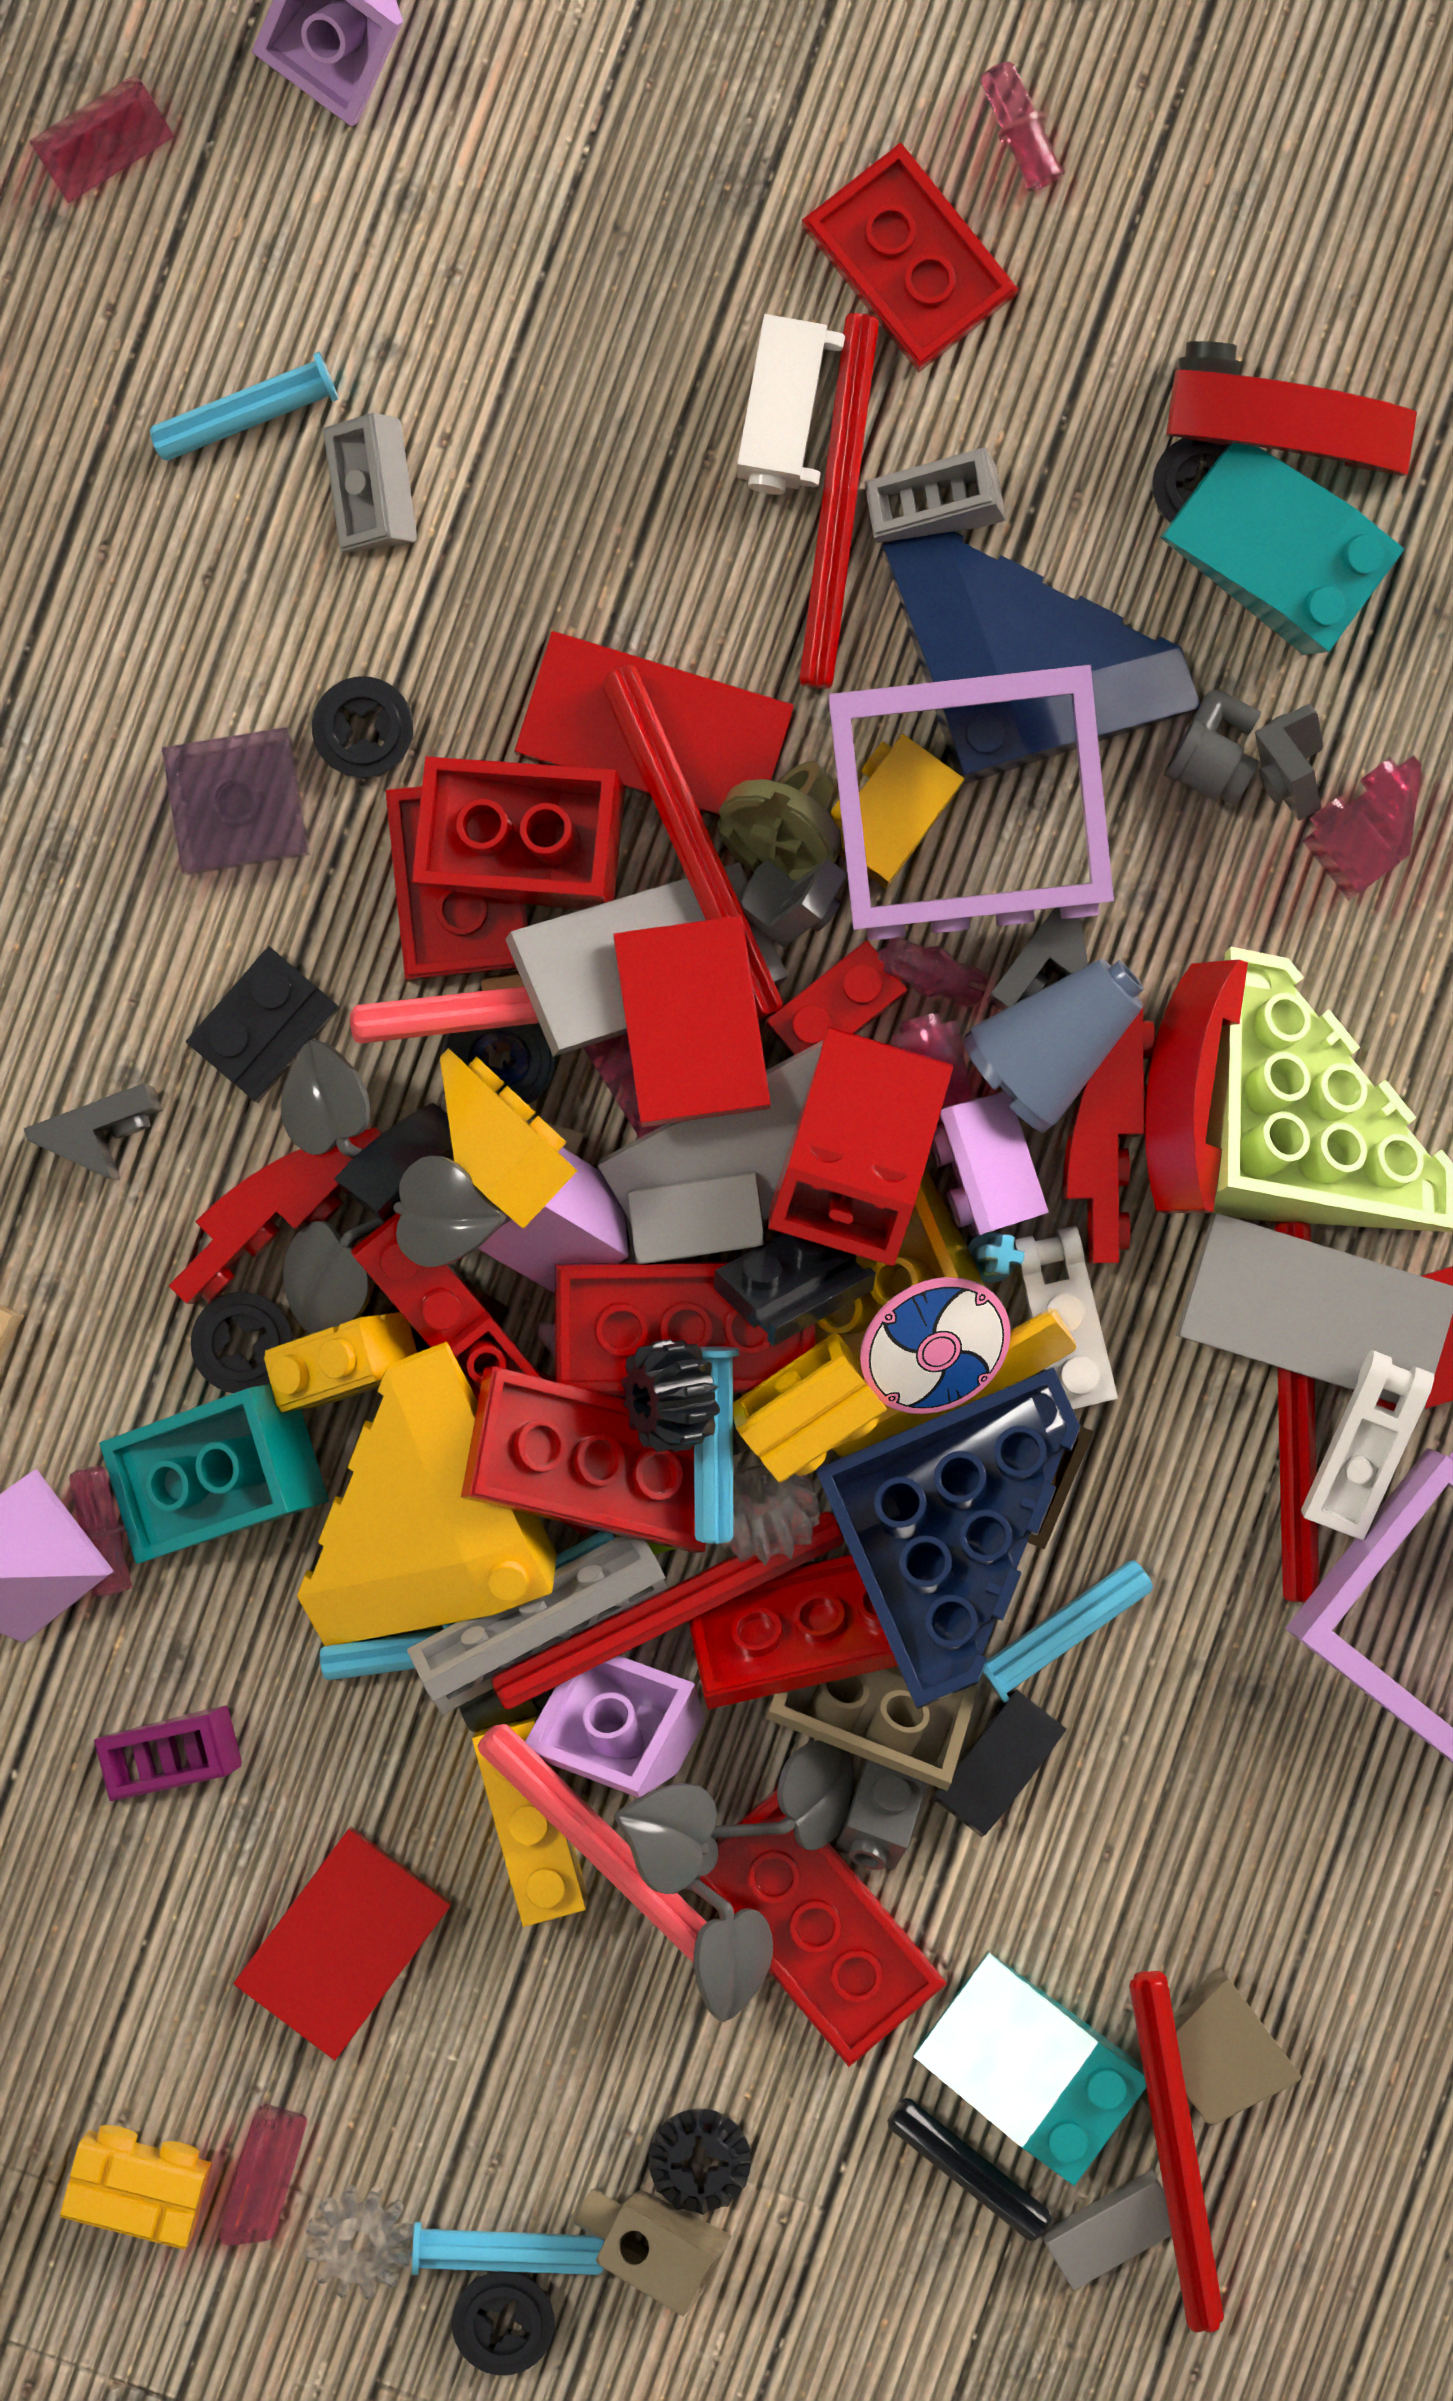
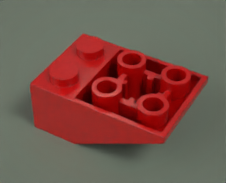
[768,1026,953,1266]

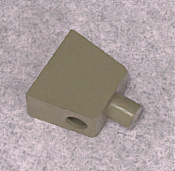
[1140,1967,1303,2126]
[574,2189,732,2317]

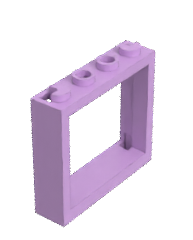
[828,665,1114,940]
[1285,1448,1453,1763]

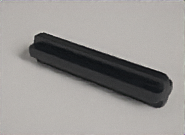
[887,2098,1052,2241]

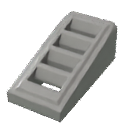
[864,447,1006,543]

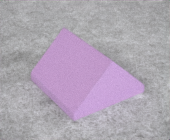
[477,1148,629,1294]

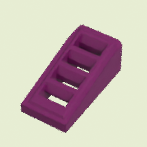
[94,1705,242,1801]

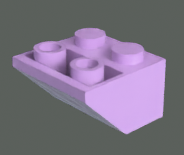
[930,1091,1049,1237]

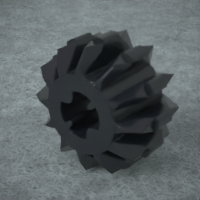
[621,1339,720,1453]

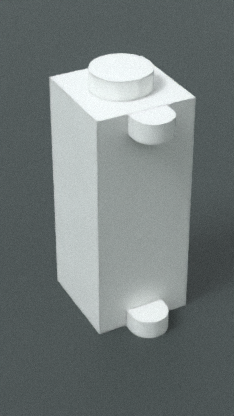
[737,314,845,495]

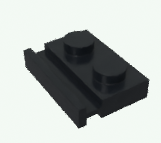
[185,946,340,1103]
[713,1233,876,1346]

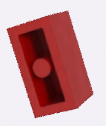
[766,940,908,1057]

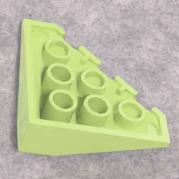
[1205,947,1453,1232]

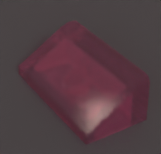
[29,75,175,203]
[218,2103,307,2246]

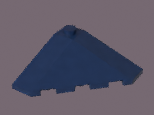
[882,531,1200,785]
[816,1367,1080,1709]

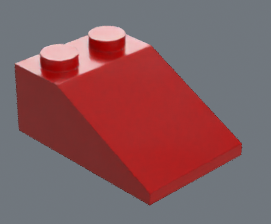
[412,756,626,910]

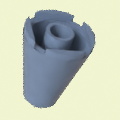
[962,959,1144,1133]

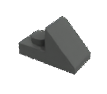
[986,907,1088,1011]
[24,1083,163,1181]

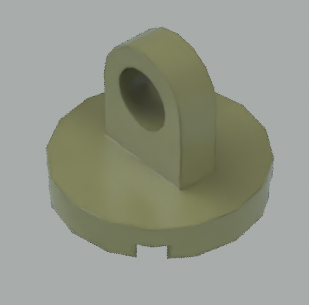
[717,761,842,882]

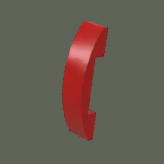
[1166,369,1417,476]
[1145,959,1248,1214]

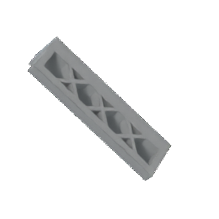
[407,1536,668,1715]

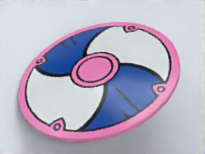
[860,1277,1011,1414]

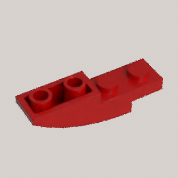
[1061,1005,1155,1264]
[168,1128,383,1304]
[350,1213,543,1401]

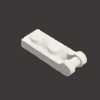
[1014,1225,1118,1409]
[1301,1350,1434,1541]

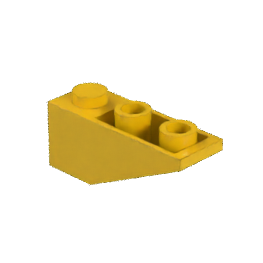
[440,1048,578,1229]

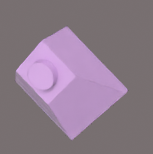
[251,0,403,127]
[0,1469,114,1643]
[525,1655,705,1798]

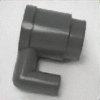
[1164,689,1261,806]

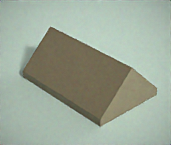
[764,1666,978,1791]

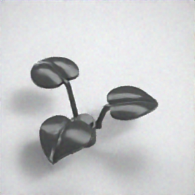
[280,1040,506,1333]
[614,1741,855,2022]

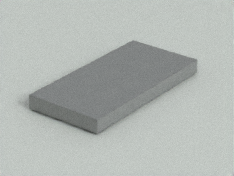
[505,862,788,1057]
[598,1040,823,1263]
[1175,1213,1453,1411]

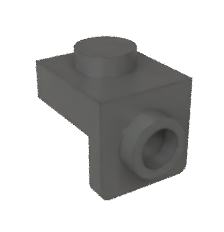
[1255,704,1323,821]
[738,858,847,947]
[835,1759,927,1870]

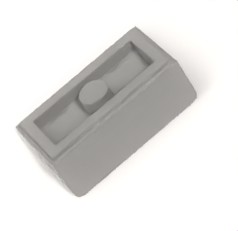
[323,412,417,553]
[628,1171,766,1264]
[1042,2169,1171,2291]

